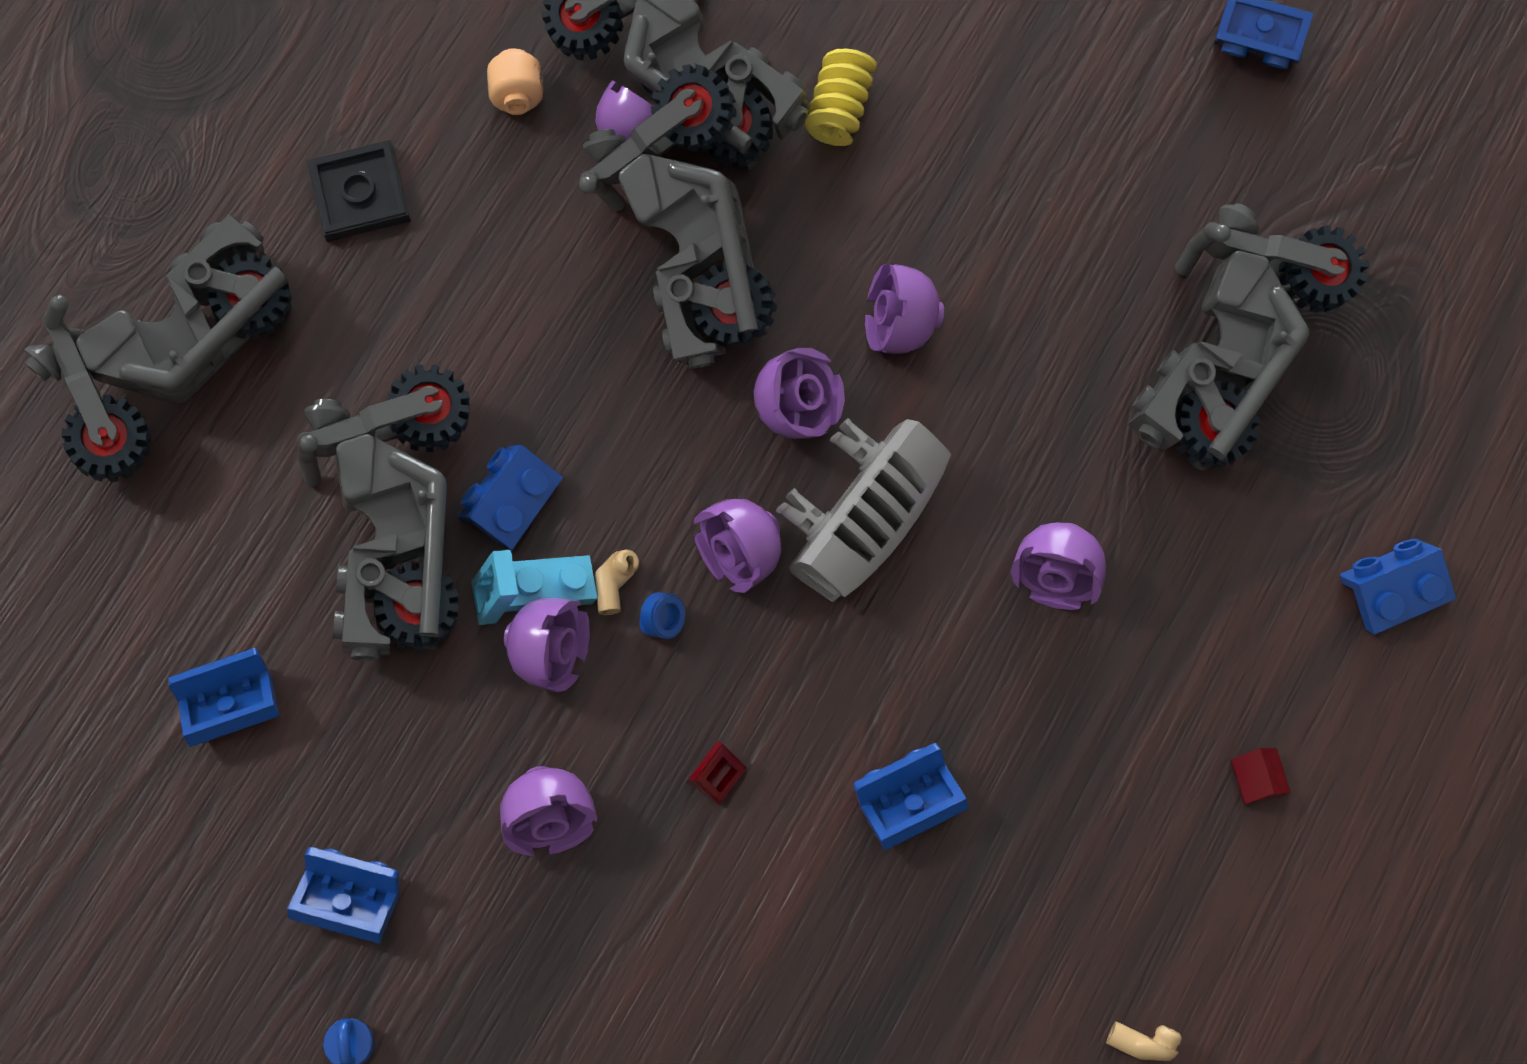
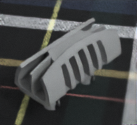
[776,418,951,602]

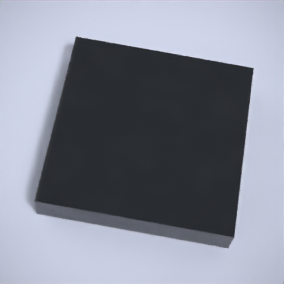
[307,140,411,242]

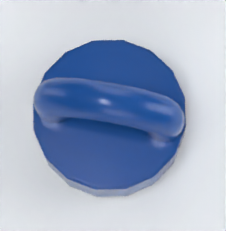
[639,592,686,639]
[323,1018,375,1064]

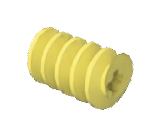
[805,48,877,146]

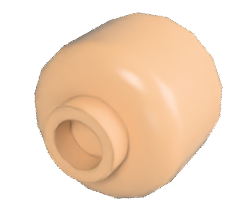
[487,49,544,115]

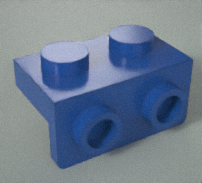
[1214,0,1314,69]
[458,445,563,550]
[1340,539,1456,635]
[168,648,280,747]
[853,743,969,851]
[287,847,400,944]

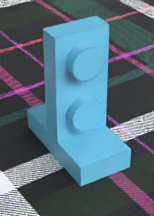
[471,550,598,625]

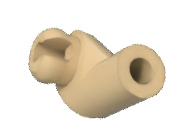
[595,549,639,615]
[1106,1021,1182,1061]

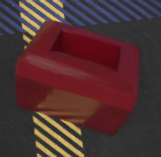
[686,741,747,805]
[1230,748,1291,806]

